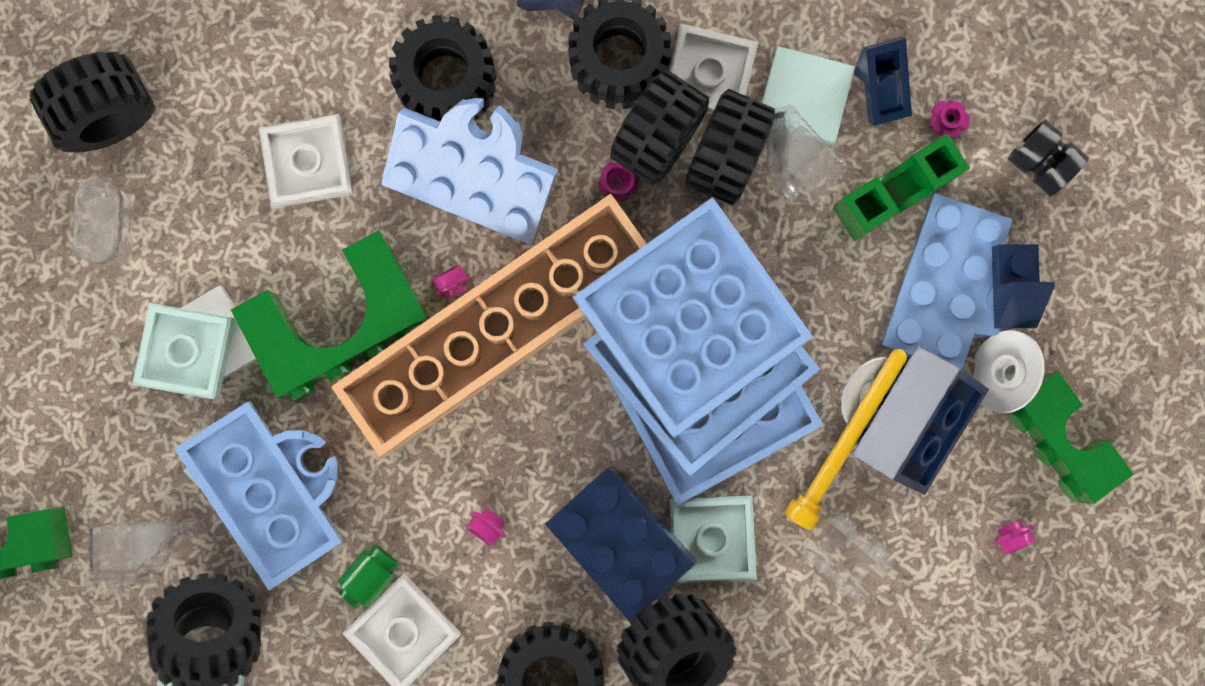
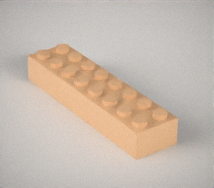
[331,194,647,457]

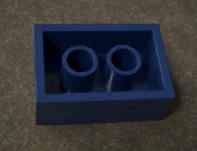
[545,466,697,621]

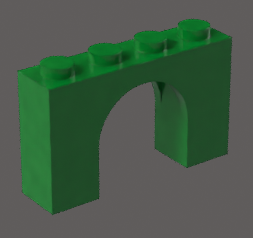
[230,230,430,402]

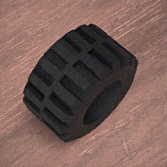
[568,0,672,109]
[389,15,496,122]
[29,52,155,153]
[610,70,709,186]
[686,88,775,205]
[145,573,261,686]
[617,593,736,686]
[496,622,604,686]

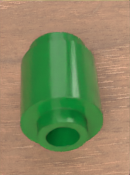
[337,543,400,609]

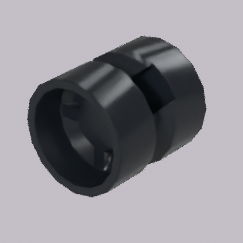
[1007,119,1089,197]

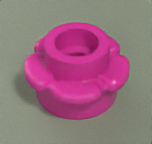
[930,100,970,139]
[598,163,639,202]
[431,265,470,300]
[467,509,506,546]
[995,520,1036,555]

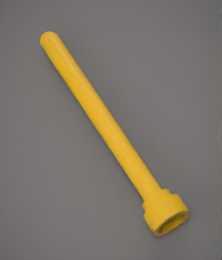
[784,349,907,531]

